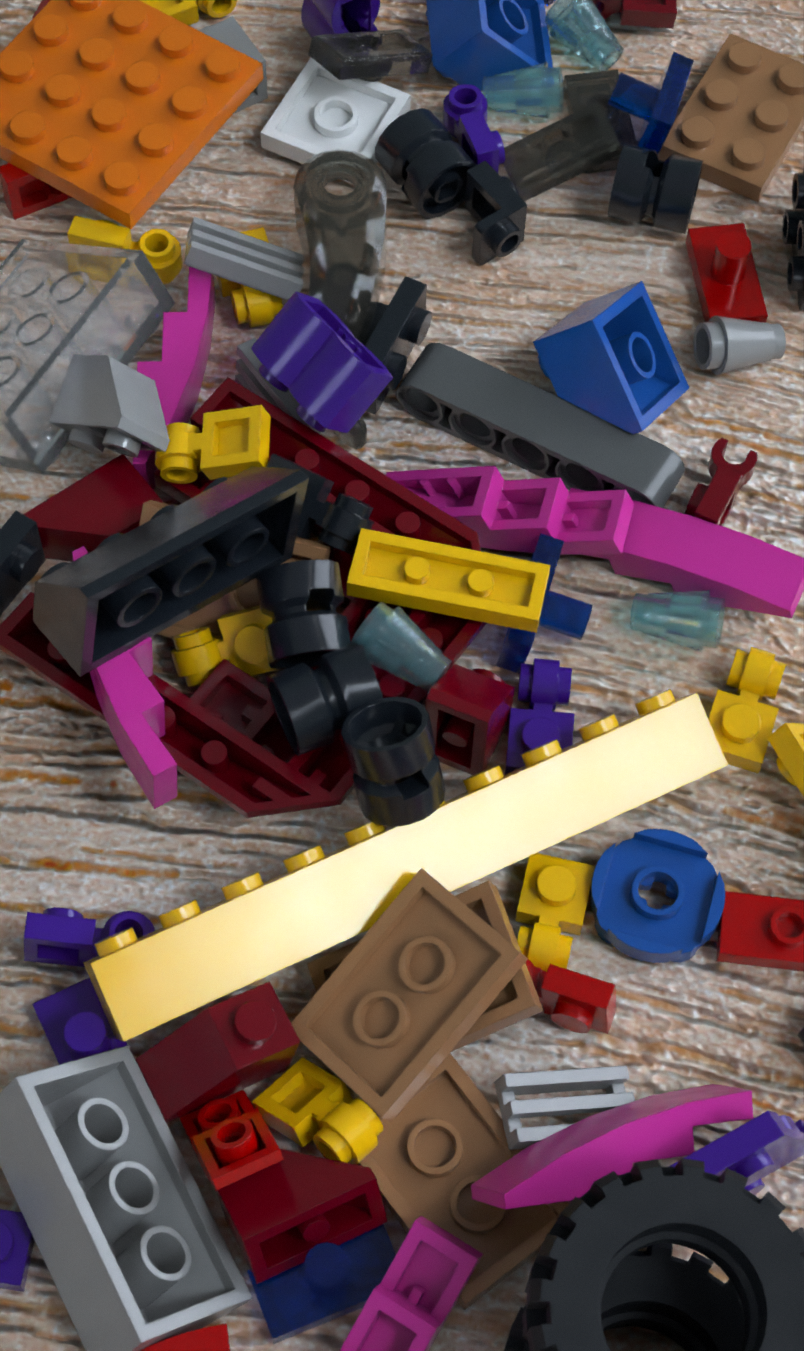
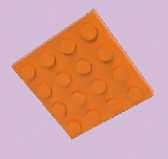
[0,0,264,229]

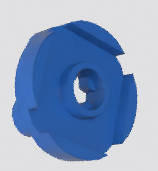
[589,829,725,963]

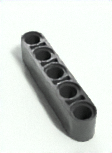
[396,343,685,508]

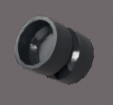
[375,108,476,218]
[608,143,703,234]
[256,559,351,669]
[267,643,383,756]
[341,697,445,827]

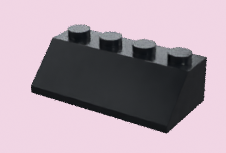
[33,466,309,677]

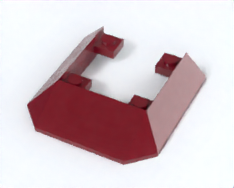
[0,377,487,818]

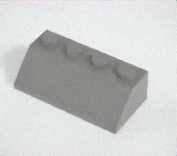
[0,1046,253,1351]

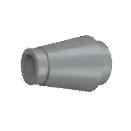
[693,316,786,375]

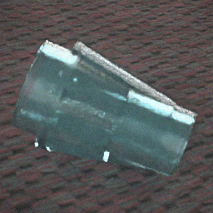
[545,0,624,72]
[482,62,564,119]
[630,590,725,652]
[351,602,452,693]

